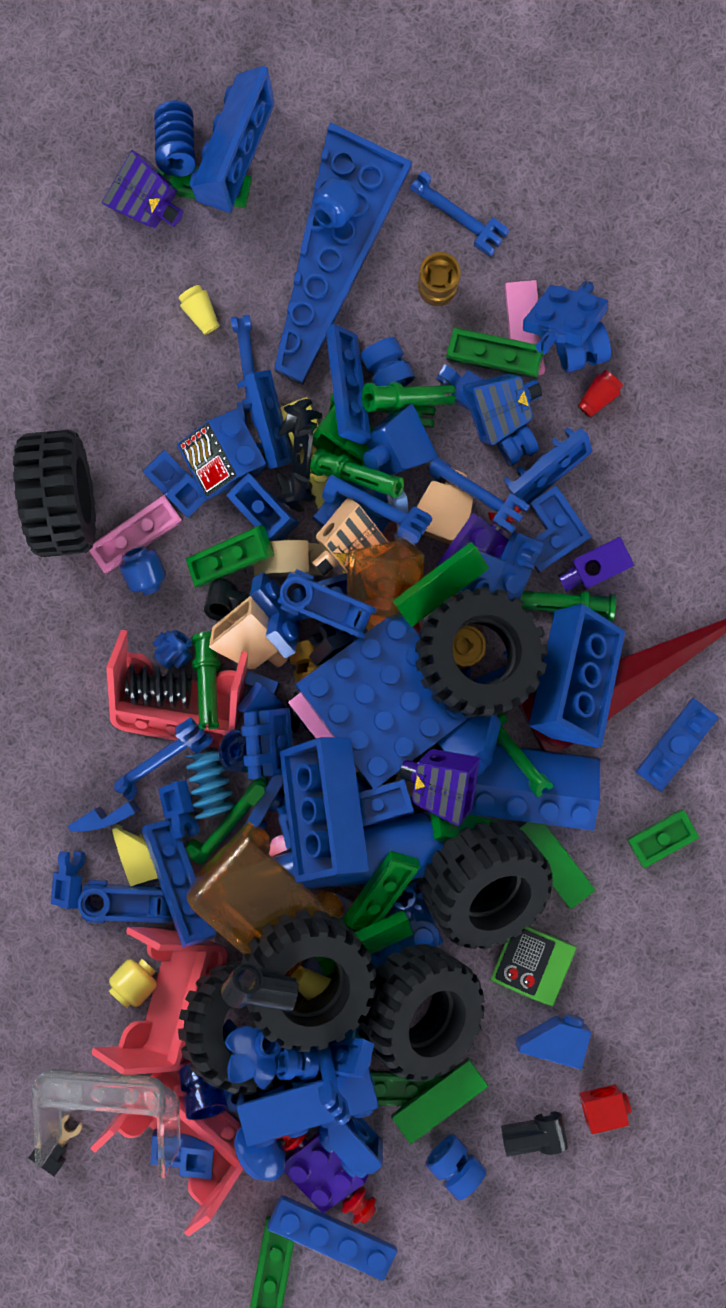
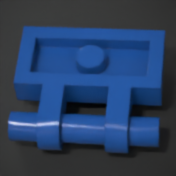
[241,708,293,779]

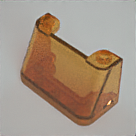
[186,822,345,977]

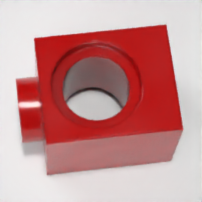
[579,1084,632,1135]

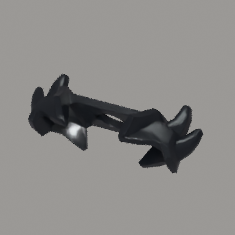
[275,399,322,512]

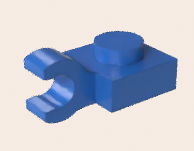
[436,364,483,410]
[158,780,199,839]
[50,851,86,909]

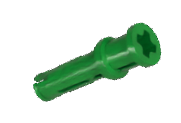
[361,382,456,412]
[310,448,404,498]
[520,590,616,622]
[192,632,221,730]

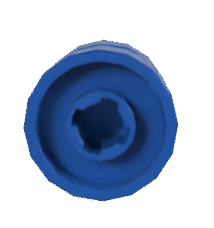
[556,321,611,373]
[360,337,416,387]
[425,1134,487,1201]

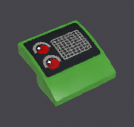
[491,925,577,1007]

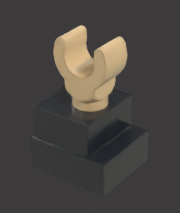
[28,1113,83,1177]

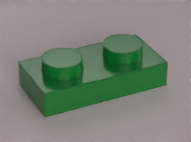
[626,809,700,869]

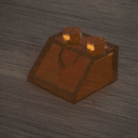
[347,539,425,619]

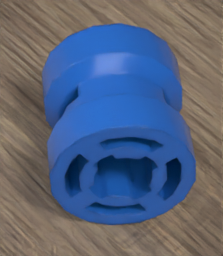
[496,424,539,466]
[275,1045,319,1080]

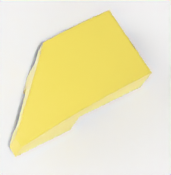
[112,824,158,886]

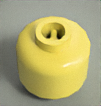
[109,959,157,1008]

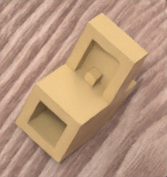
[254,540,325,577]

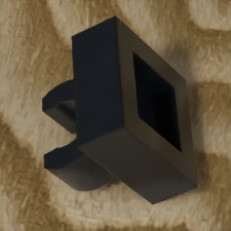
[309,624,354,666]

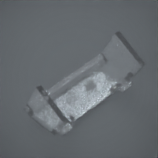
[32,1069,180,1178]

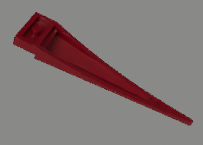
[518,619,726,752]

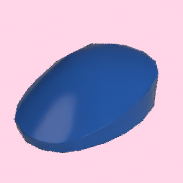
[234,1126,286,1181]

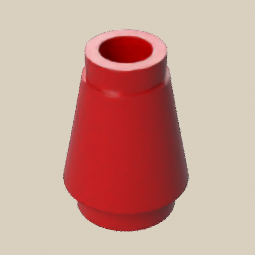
[577,370,623,418]

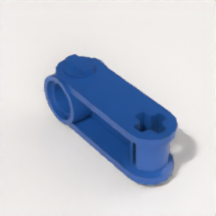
[277,569,377,639]
[78,880,173,923]

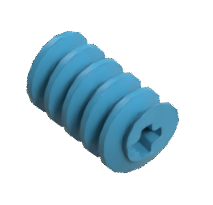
[185,751,234,819]

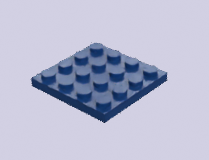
[295,610,469,789]

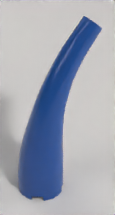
[199,811,444,913]

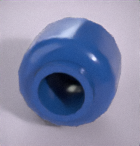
[312,178,359,228]
[119,546,166,595]

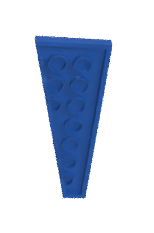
[274,122,412,385]

